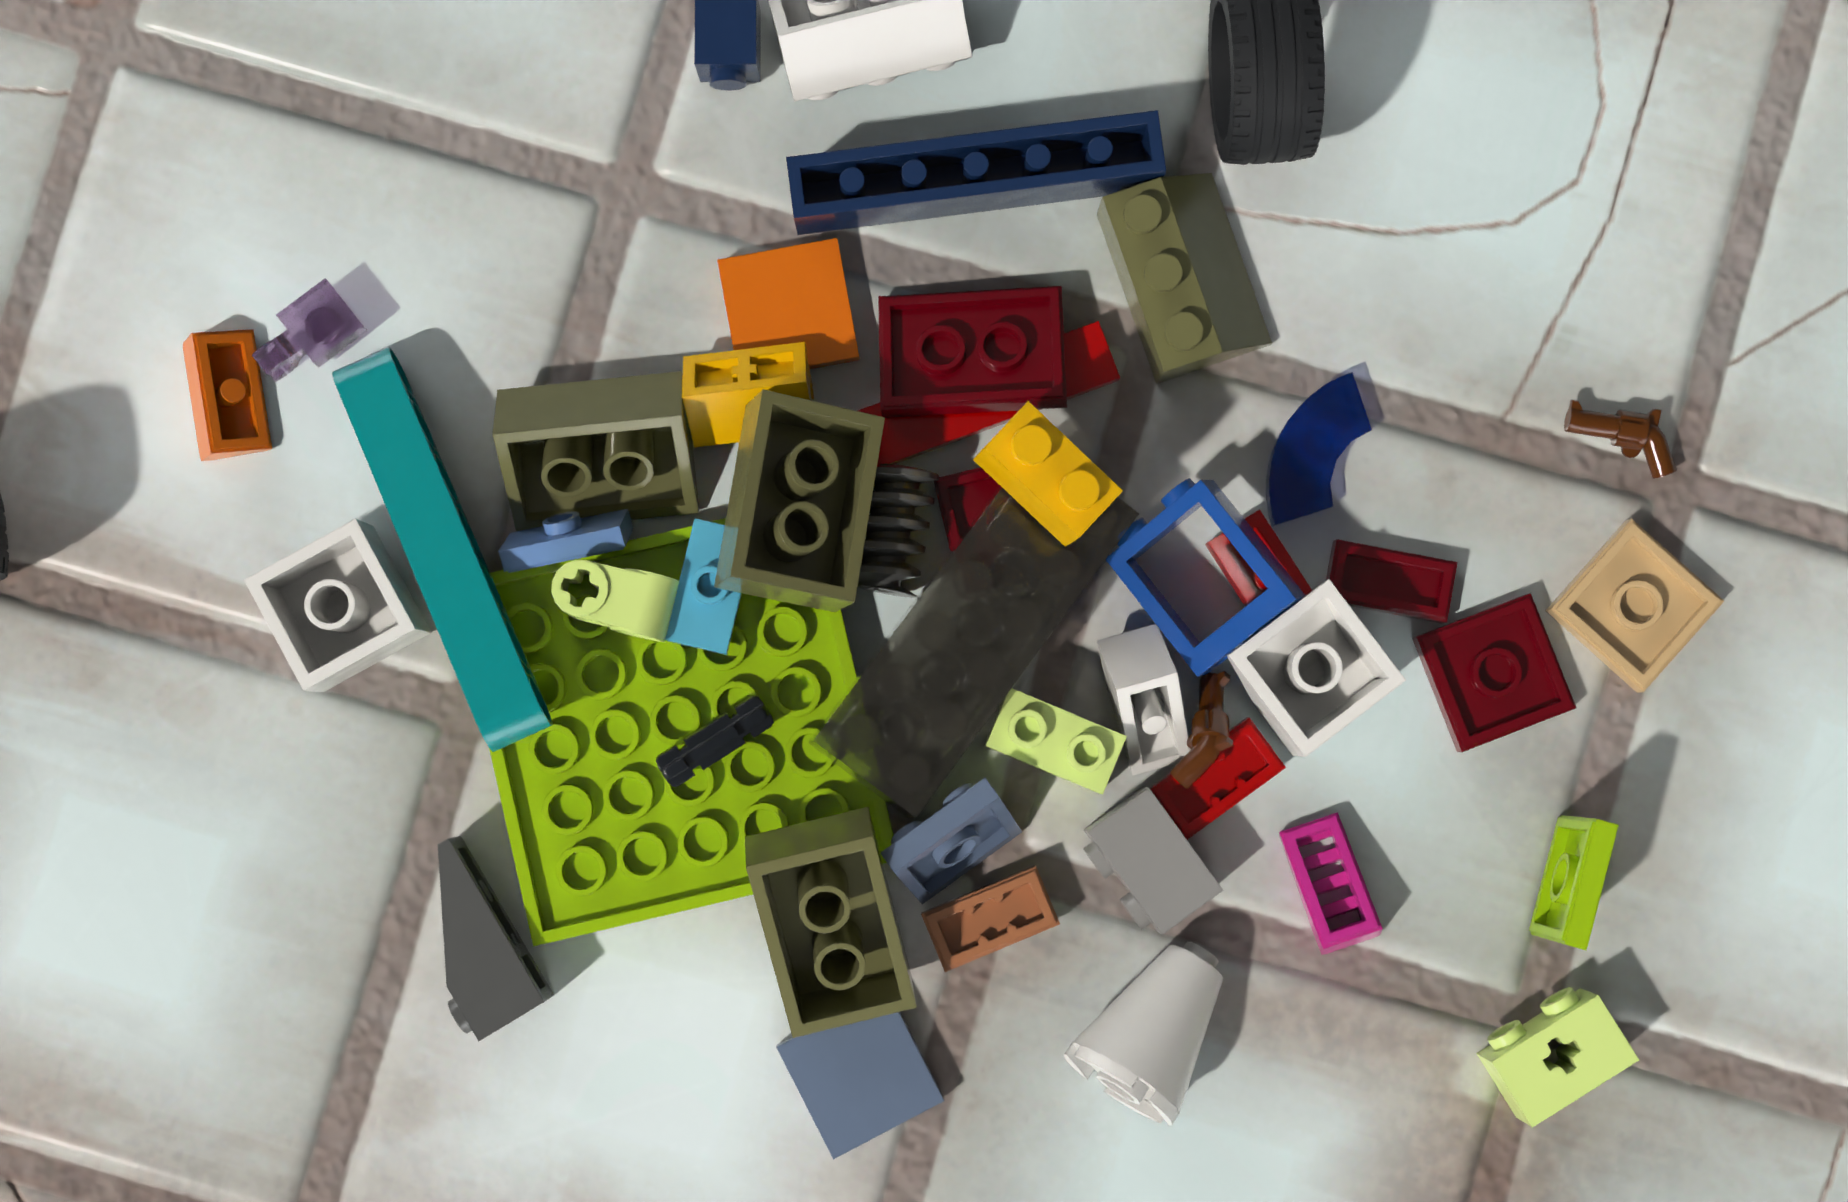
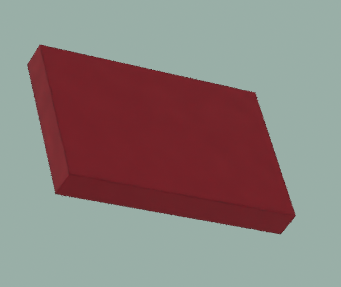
[878,286,1067,418]

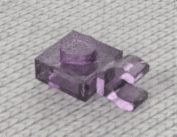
[252,278,368,382]

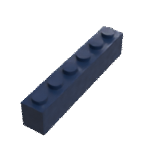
[786,110,1166,235]

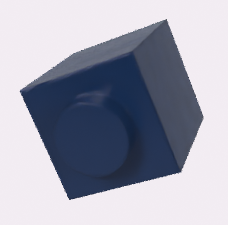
[694,0,761,91]

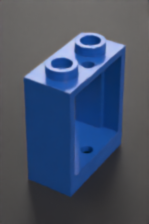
[1105,478,1306,677]

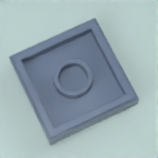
[776,1012,945,1159]

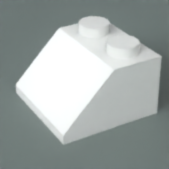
[1227,579,1406,757]

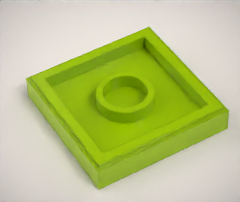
[1529,815,1619,951]

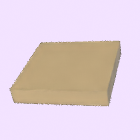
[1545,519,1724,693]

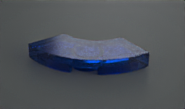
[1266,372,1372,527]

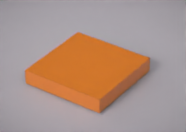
[717,238,860,369]

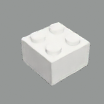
[244,518,432,692]

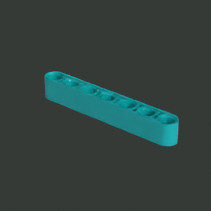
[332,347,553,752]

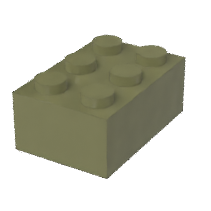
[714,389,885,612]
[745,807,917,1038]

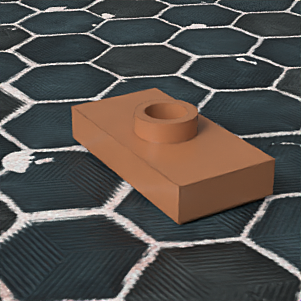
[921,865,1060,972]

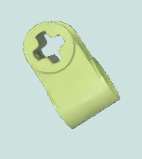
[551,560,679,642]

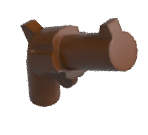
[1564,400,1677,479]
[1170,671,1233,789]

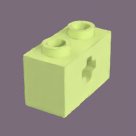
[984,688,1127,795]
[1476,987,1639,1128]

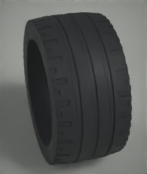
[1208,0,1325,165]

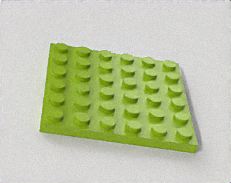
[489,518,894,947]

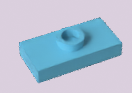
[665,518,742,655]

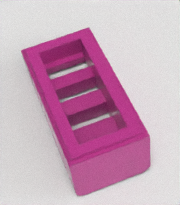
[1279,812,1383,955]

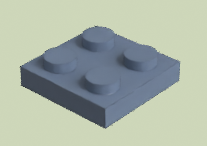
[881,778,1022,904]

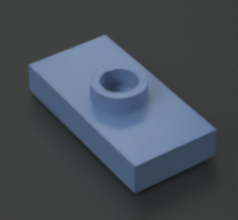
[498,509,633,573]

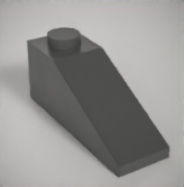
[438,836,554,1042]

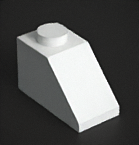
[1097,624,1190,776]

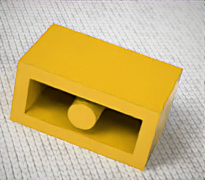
[973,401,1123,547]

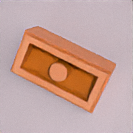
[183,329,272,461]

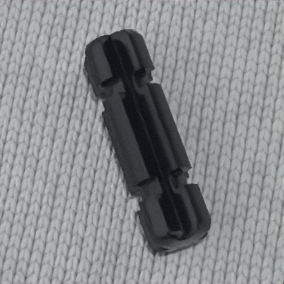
[656,695,774,787]

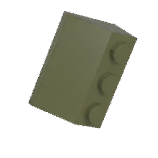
[1097,173,1272,384]
[492,371,699,532]

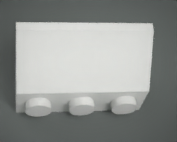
[768,0,972,102]

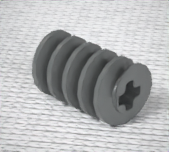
[858,464,939,598]

